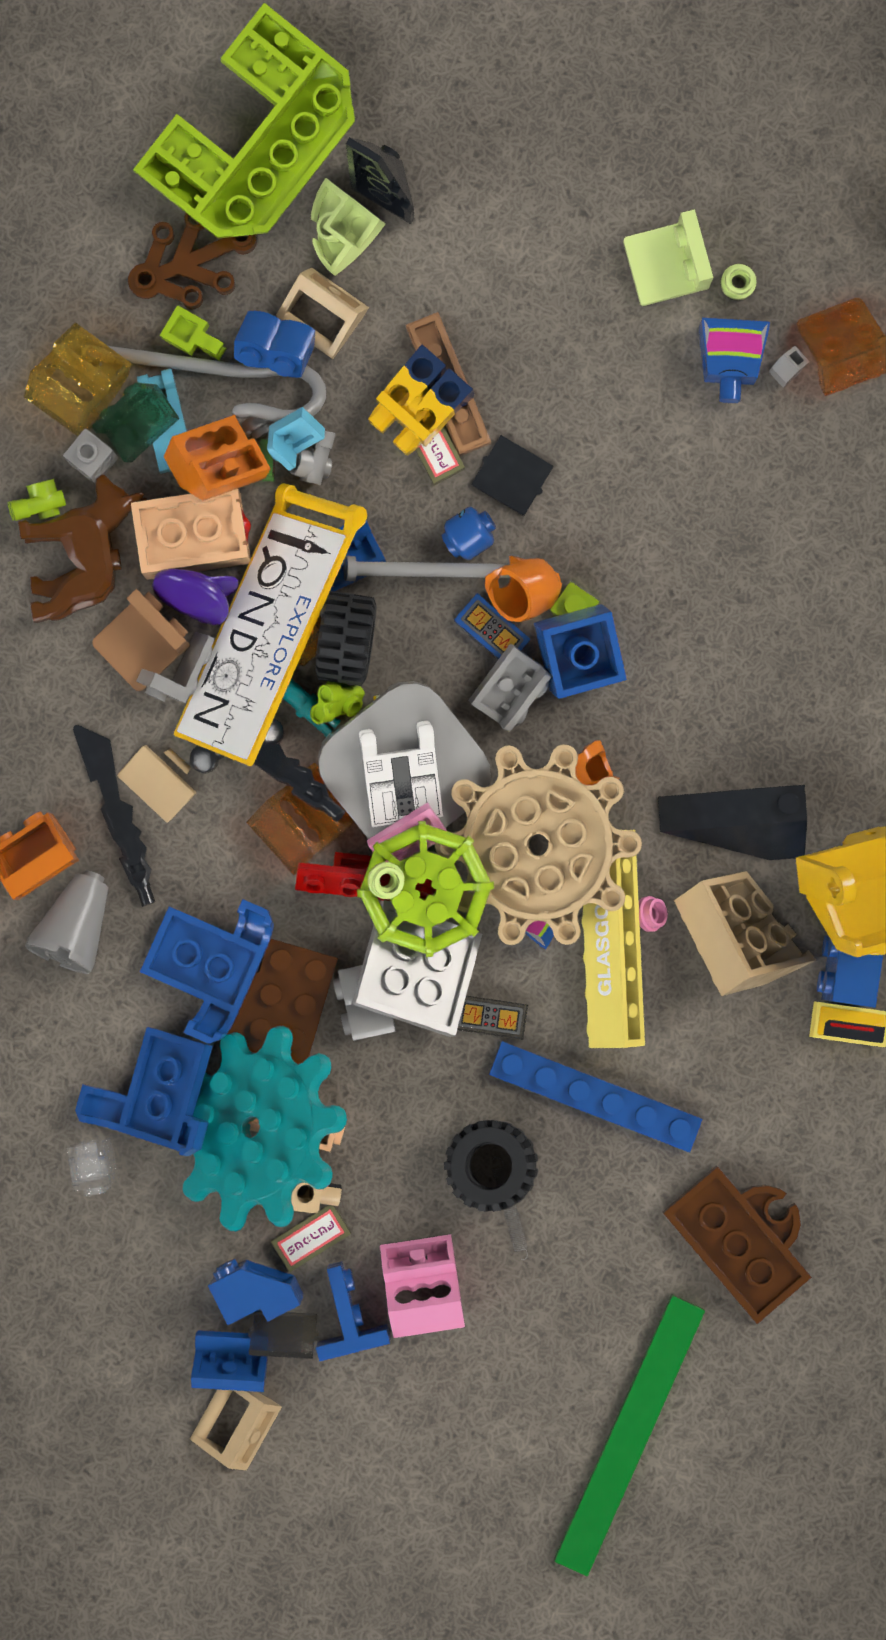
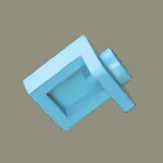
[267,407,325,470]

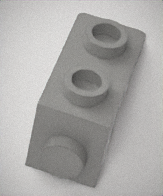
[136,632,214,703]

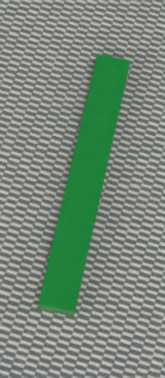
[554,1294,705,1577]

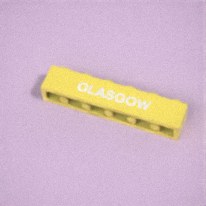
[582,830,645,1048]

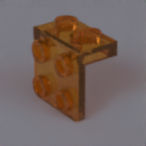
[797,298,886,396]

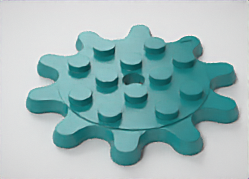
[183,1026,347,1232]

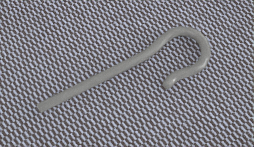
[81,342,326,422]

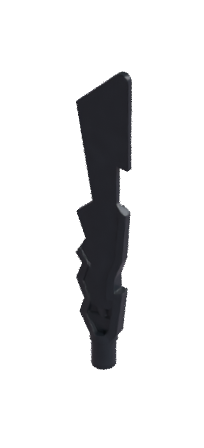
[73,725,155,907]
[254,743,345,822]

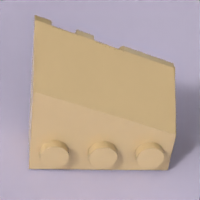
[674,871,816,996]

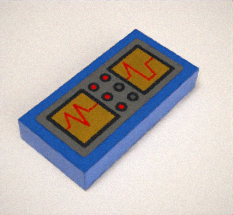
[454,593,531,659]

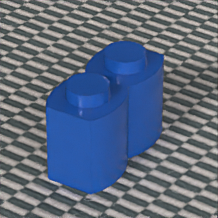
[234,311,315,378]

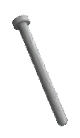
[343,556,510,581]

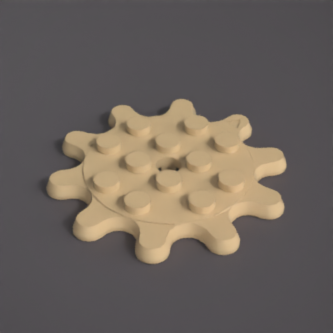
[435,744,642,945]

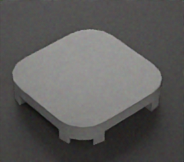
[317,681,491,839]

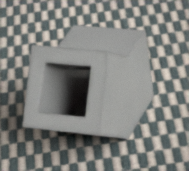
[769,346,809,388]

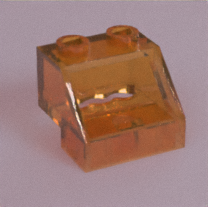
[246,762,355,875]

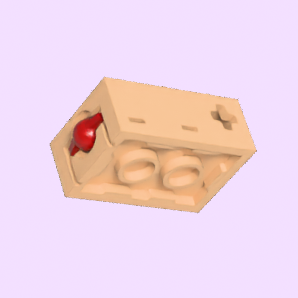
[131,489,251,580]

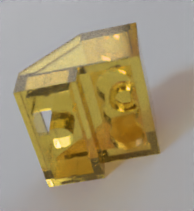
[24,322,132,437]

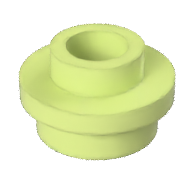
[721,264,757,300]
[368,862,405,899]

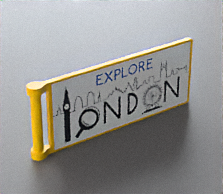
[174,483,367,766]

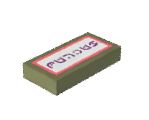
[403,427,465,485]
[271,1205,351,1272]

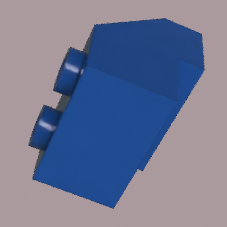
[208,1259,304,1325]

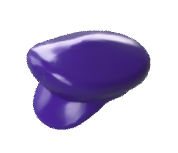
[152,569,239,625]

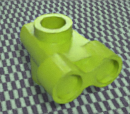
[7,479,66,521]
[310,681,365,724]

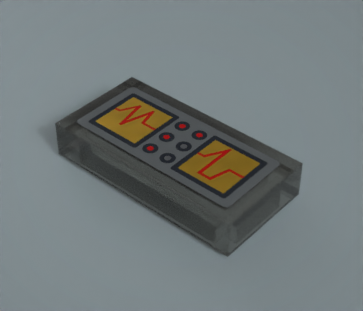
[457,995,528,1040]

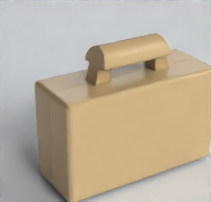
[117,745,196,823]

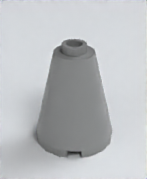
[25,870,109,974]

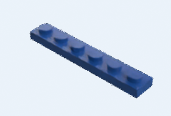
[489,1041,703,1153]

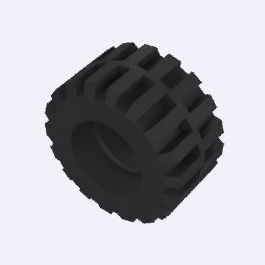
[316,591,377,686]
[444,1120,538,1212]

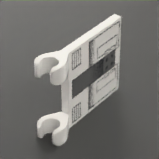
[359,720,443,827]

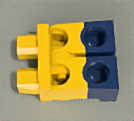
[368,344,474,456]

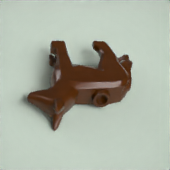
[18,475,147,623]

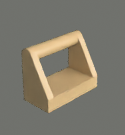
[275,268,369,359]
[190,1389,282,1470]

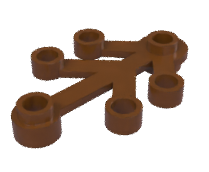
[128,213,257,309]

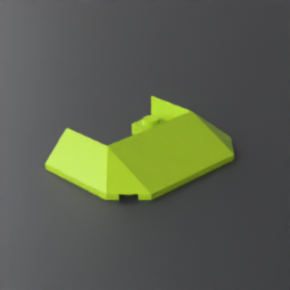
[133,3,355,238]

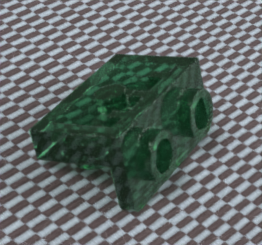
[91,382,180,462]

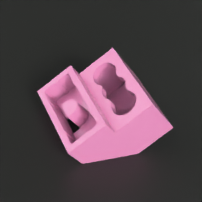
[380,1234,465,1338]

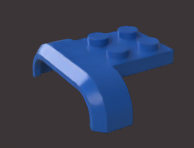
[140,899,274,1044]
[75,1027,213,1156]

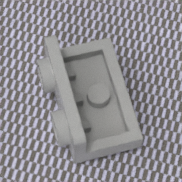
[468,643,551,732]

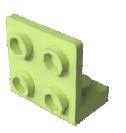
[623,209,713,306]

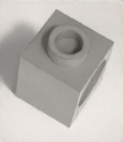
[63,428,118,485]

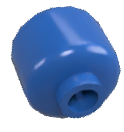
[441,507,496,560]

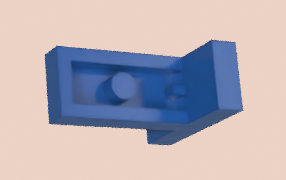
[316,1261,391,1362]

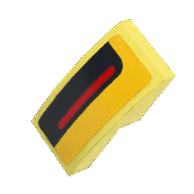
[809,1001,886,1047]

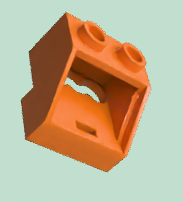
[164,415,271,501]
[0,811,79,900]

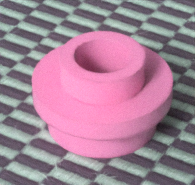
[639,896,668,932]

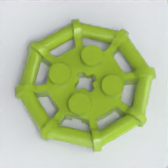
[357,821,494,957]

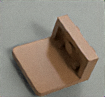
[92,589,191,691]

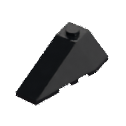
[346,137,414,224]
[657,785,807,860]

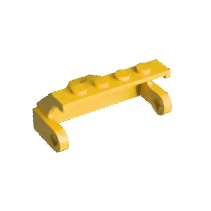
[796,827,886,957]

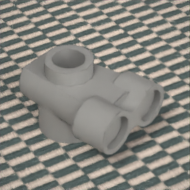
[290,431,336,485]

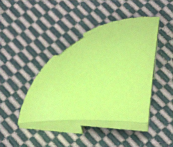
[311,178,386,276]

